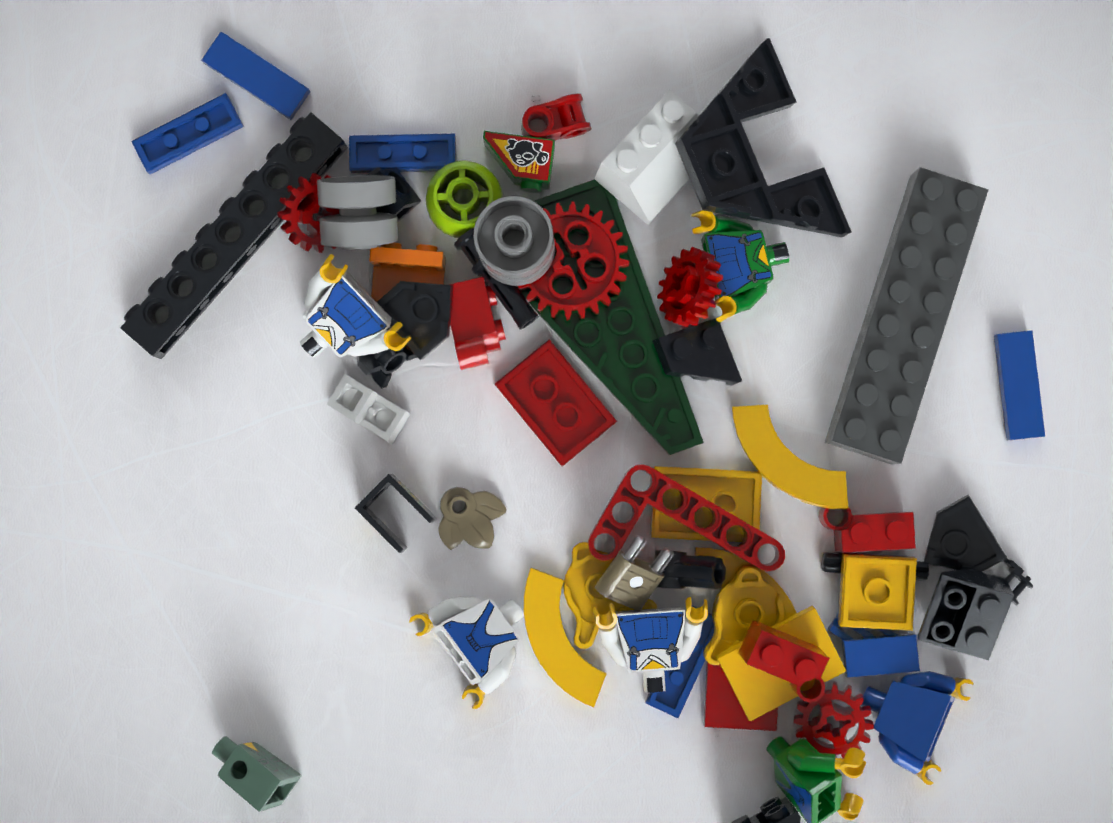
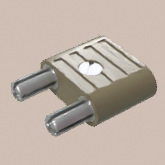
[595,535,674,611]

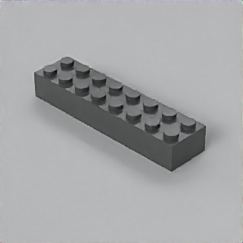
[825,167,989,465]

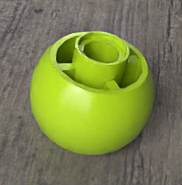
[425,160,503,238]

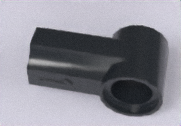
[654,550,726,589]

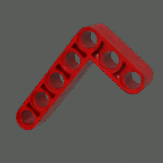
[588,464,785,571]

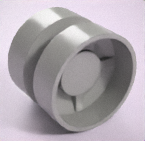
[317,175,398,250]
[474,196,555,286]

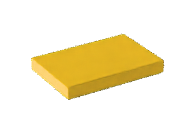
[651,466,762,542]
[715,606,846,721]

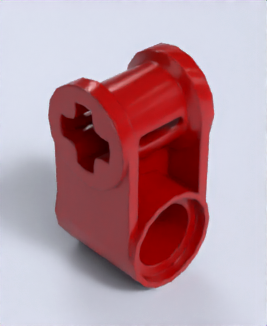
[521,93,592,141]

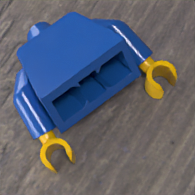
[861,671,974,785]

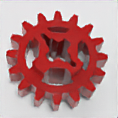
[277,173,339,253]
[657,247,723,327]
[793,681,874,759]

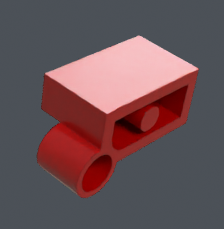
[449,277,506,370]
[818,507,916,553]
[738,620,830,703]

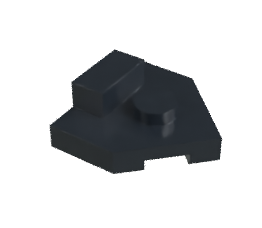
[377,281,453,360]
[924,494,1007,572]

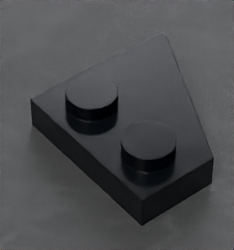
[652,317,742,386]

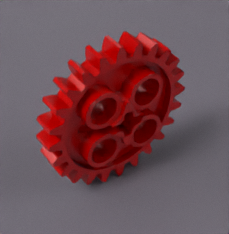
[518,202,629,320]

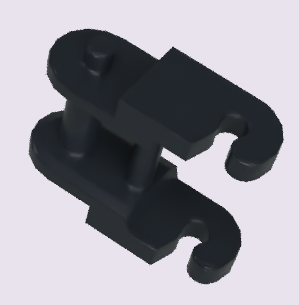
[1002,556,1033,605]

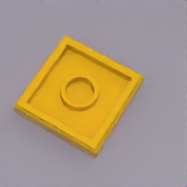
[838,553,917,631]

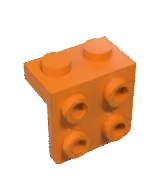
[369,242,446,302]

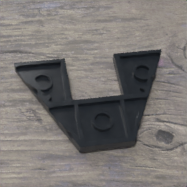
[675,38,852,238]

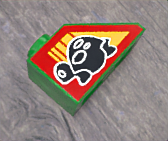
[483,131,555,193]

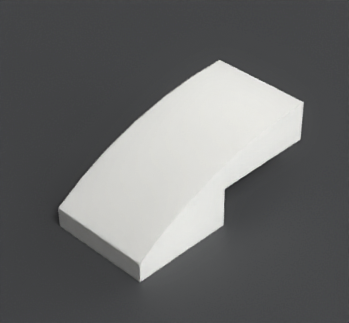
[327,374,410,444]

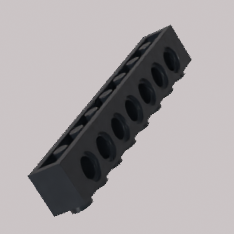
[120,112,348,359]

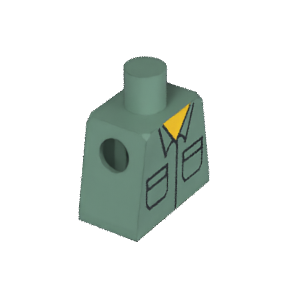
[212,736,302,812]

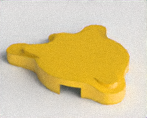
[564,542,657,649]
[703,565,785,665]

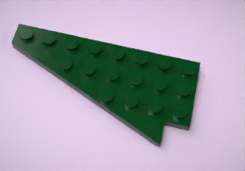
[517,179,704,455]

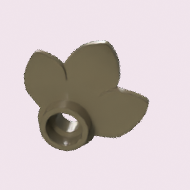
[438,487,507,550]

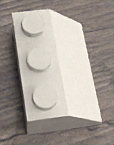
[594,89,698,225]

